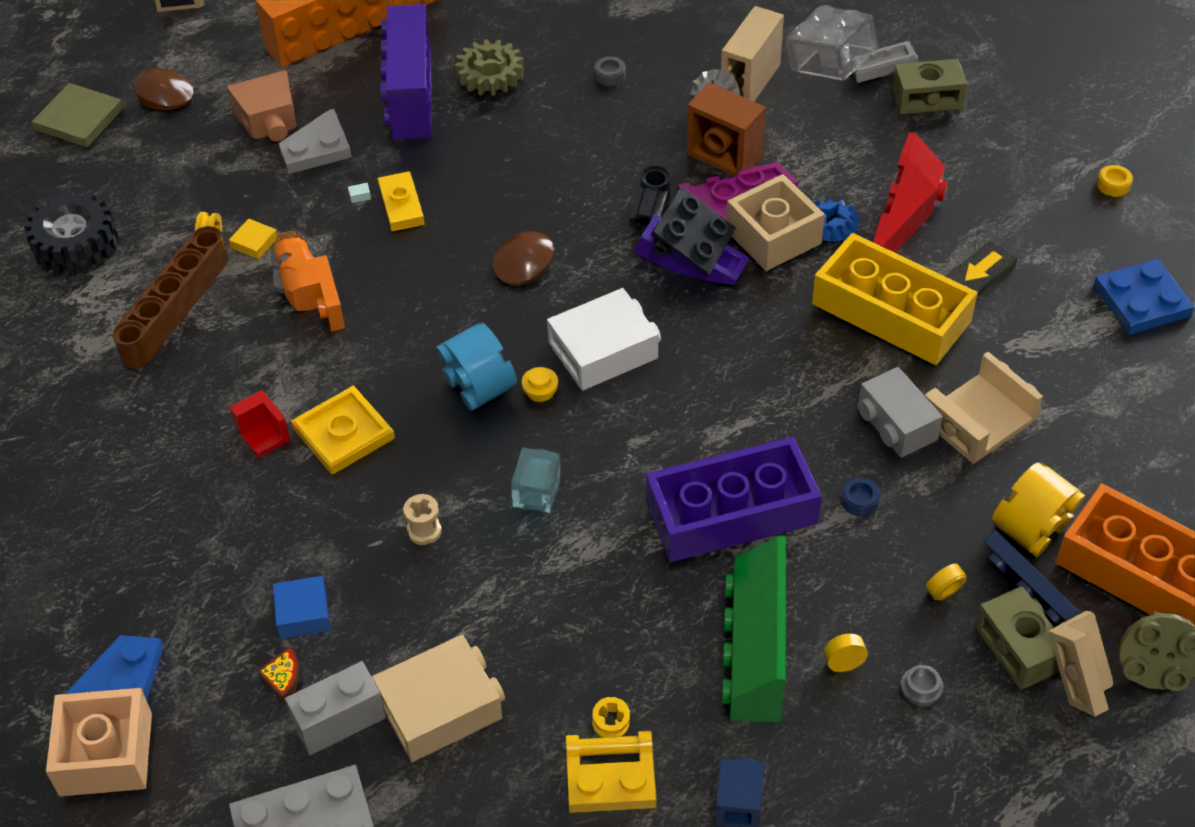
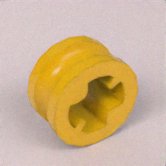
[195,212,222,232]
[592,697,630,738]

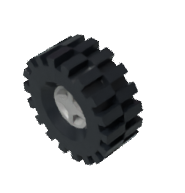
[24,191,118,276]

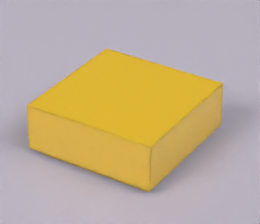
[229,219,278,260]

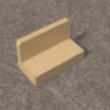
[1048,611,1113,717]

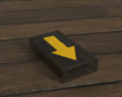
[945,241,1017,299]

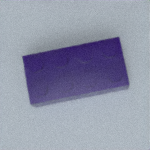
[380,4,432,139]
[646,437,822,562]

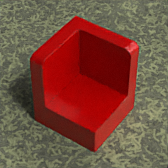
[229,390,291,457]

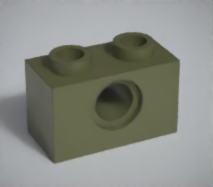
[892,59,967,114]
[975,586,1060,690]

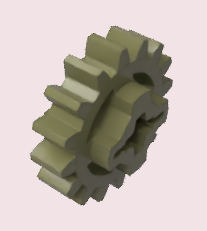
[455,39,524,96]

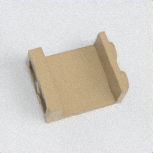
[924,352,1043,464]

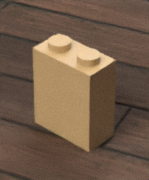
[721,6,784,101]
[372,634,505,763]

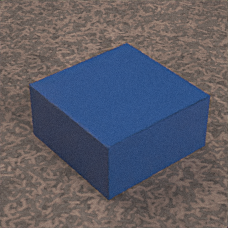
[273,576,331,639]

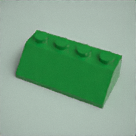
[722,536,786,723]

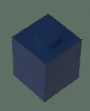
[715,756,764,827]

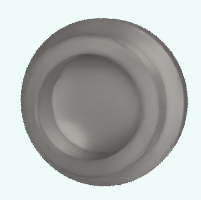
[901,665,943,706]

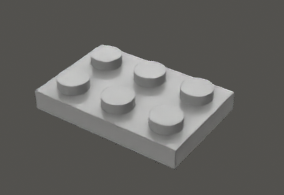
[229,765,374,827]

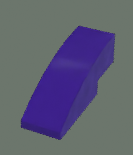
[633,214,749,285]

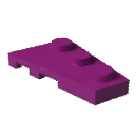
[677,162,798,220]

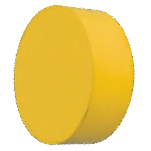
[1097,165,1133,197]
[925,564,967,600]
[824,634,868,672]

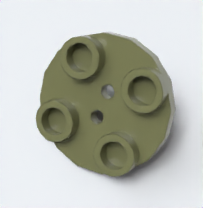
[1118,611,1195,691]

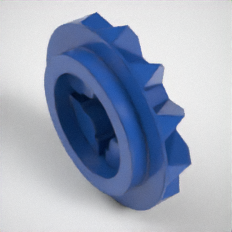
[814,197,859,242]

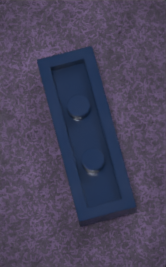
[984,530,1081,626]

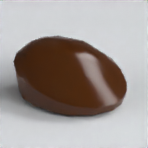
[133,68,193,110]
[493,231,554,286]

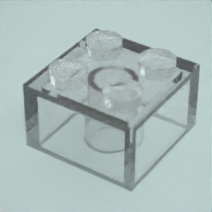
[785,5,878,81]

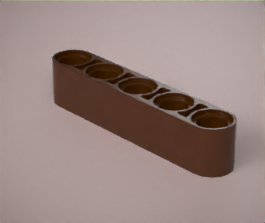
[113,226,228,368]

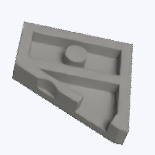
[279,109,352,174]

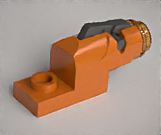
[273,231,345,332]

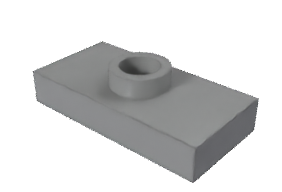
[848,41,919,83]

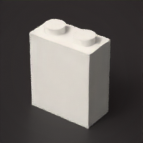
[547,288,661,391]

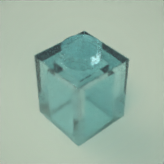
[511,447,561,513]

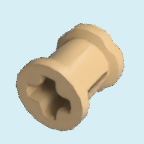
[403,494,442,545]

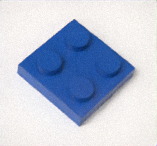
[1093,258,1195,335]

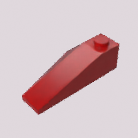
[873,132,948,253]

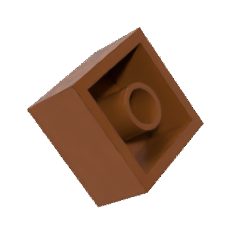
[686,82,766,176]

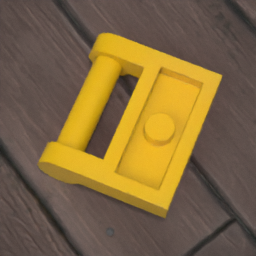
[566,731,656,813]

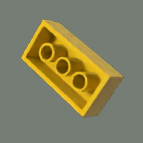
[812,233,978,366]

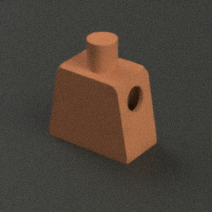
[227,70,297,142]

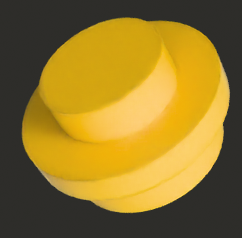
[522,367,558,402]

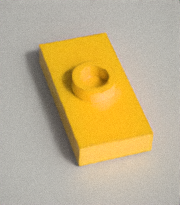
[378,171,425,231]

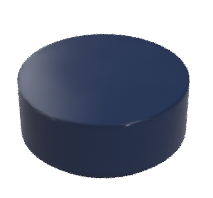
[841,477,881,517]

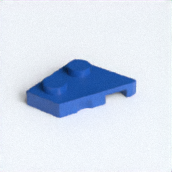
[65,635,163,701]

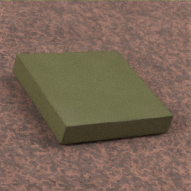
[32,83,124,147]

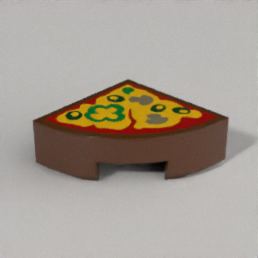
[257,646,300,704]

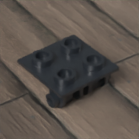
[653,186,736,275]

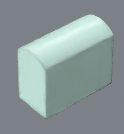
[348,183,371,203]

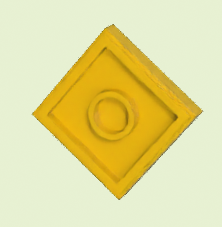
[291,385,395,475]

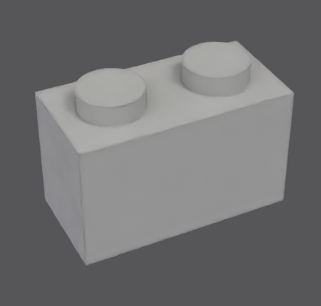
[858,367,943,458]
[285,661,386,756]

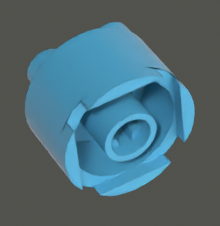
[436,323,517,411]

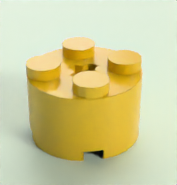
[991,462,1086,557]

